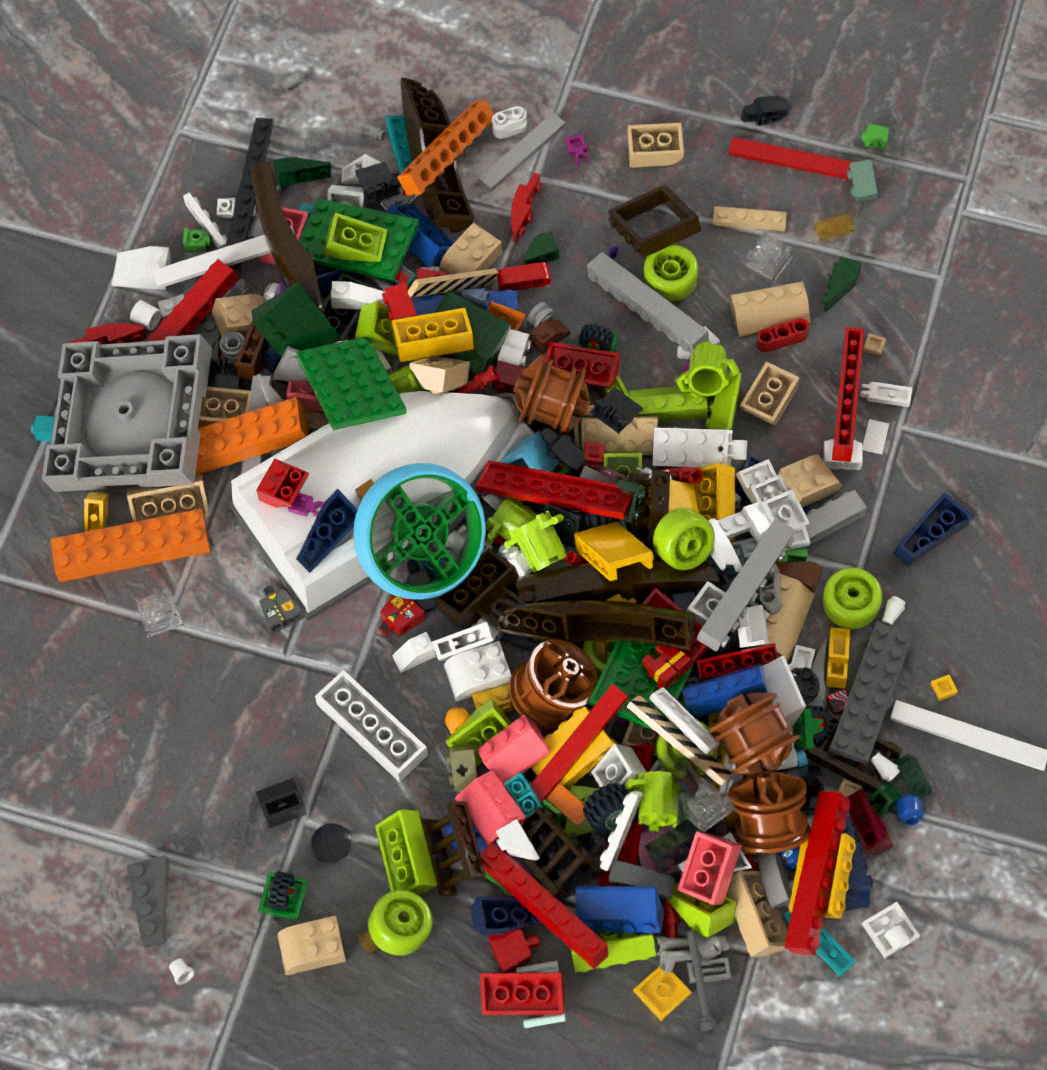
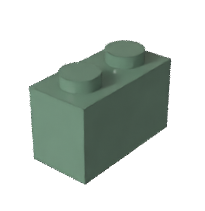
[847,159,878,202]

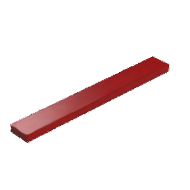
[728,137,853,180]
[525,684,629,822]

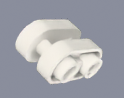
[492,106,527,139]

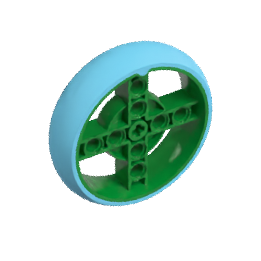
[354,463,486,599]

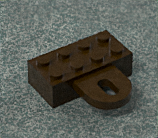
[434,548,520,630]

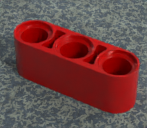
[497,262,552,291]
[756,318,809,353]

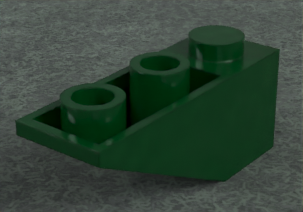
[273,157,331,187]
[822,256,862,312]

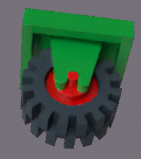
[577,323,619,352]
[792,705,834,749]
[258,871,309,920]

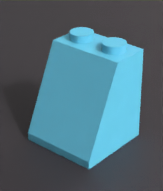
[498,431,559,472]

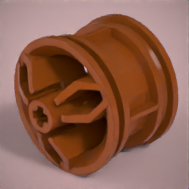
[513,354,590,435]
[508,639,598,729]
[708,693,801,775]
[728,771,811,853]

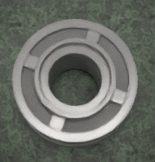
[527,302,556,328]
[219,332,245,360]

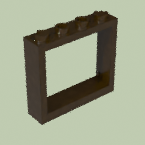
[608,184,701,258]

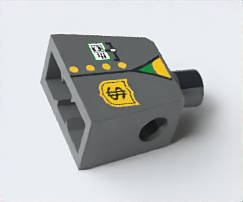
[260,586,304,635]

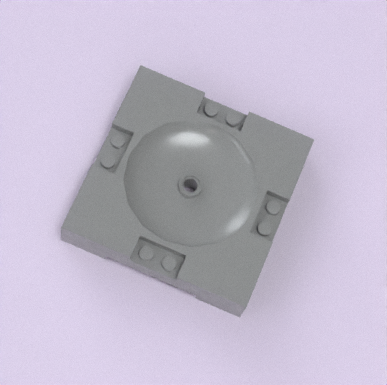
[41,334,212,492]

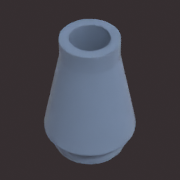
[462,288,491,307]

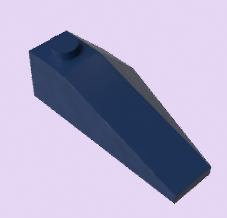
[296,489,358,573]
[471,896,541,935]

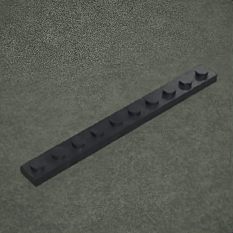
[225,117,274,270]

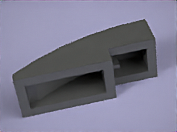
[609,860,675,899]

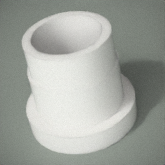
[169,959,194,985]

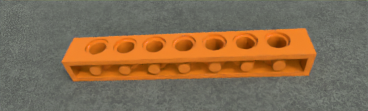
[397,99,494,195]

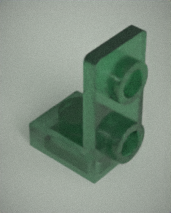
[616,479,645,523]
[893,754,932,799]

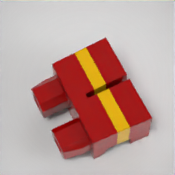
[642,645,691,690]

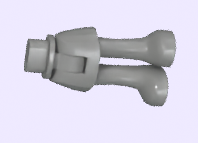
[654,931,729,974]

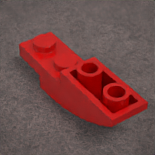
[511,172,542,243]
[69,323,147,345]

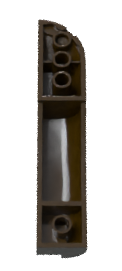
[400,77,475,233]
[250,161,325,315]
[516,555,720,605]
[497,600,697,650]

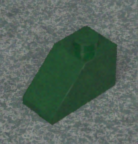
[524,232,559,265]
[868,782,904,819]

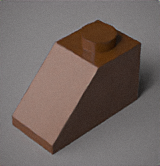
[530,320,571,354]

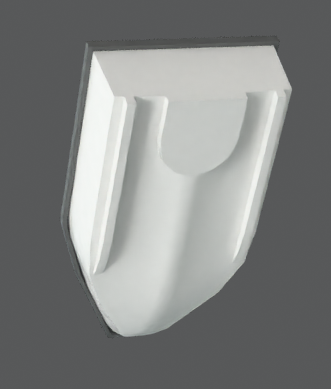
[227,391,533,621]

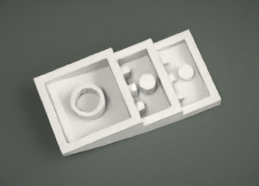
[735,459,809,530]

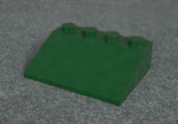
[251,282,340,358]
[434,290,511,374]

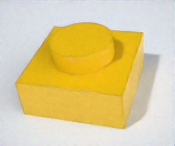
[931,675,958,701]

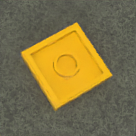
[633,966,692,1021]

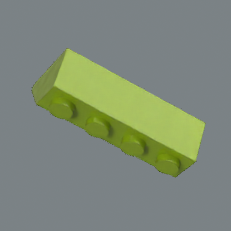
[705,373,742,451]
[628,385,708,423]
[375,809,437,895]
[569,933,656,973]

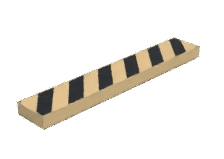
[407,269,498,297]
[627,694,732,785]

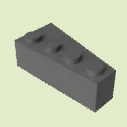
[126,855,170,948]

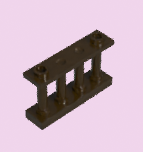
[626,470,670,549]
[807,712,902,794]
[421,801,486,896]
[519,806,595,900]

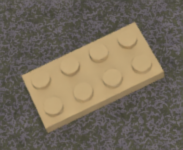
[582,417,658,455]

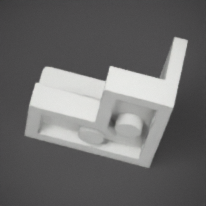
[738,605,769,648]

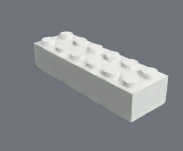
[315,670,428,782]

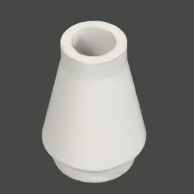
[881,596,906,626]
[870,752,900,782]

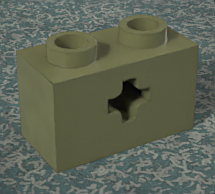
[446,745,477,791]

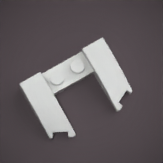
[708,502,771,572]

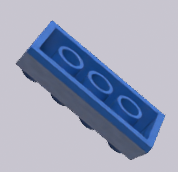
[386,203,454,267]
[683,663,768,719]
[576,886,665,933]

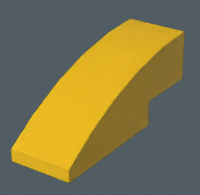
[826,627,850,689]

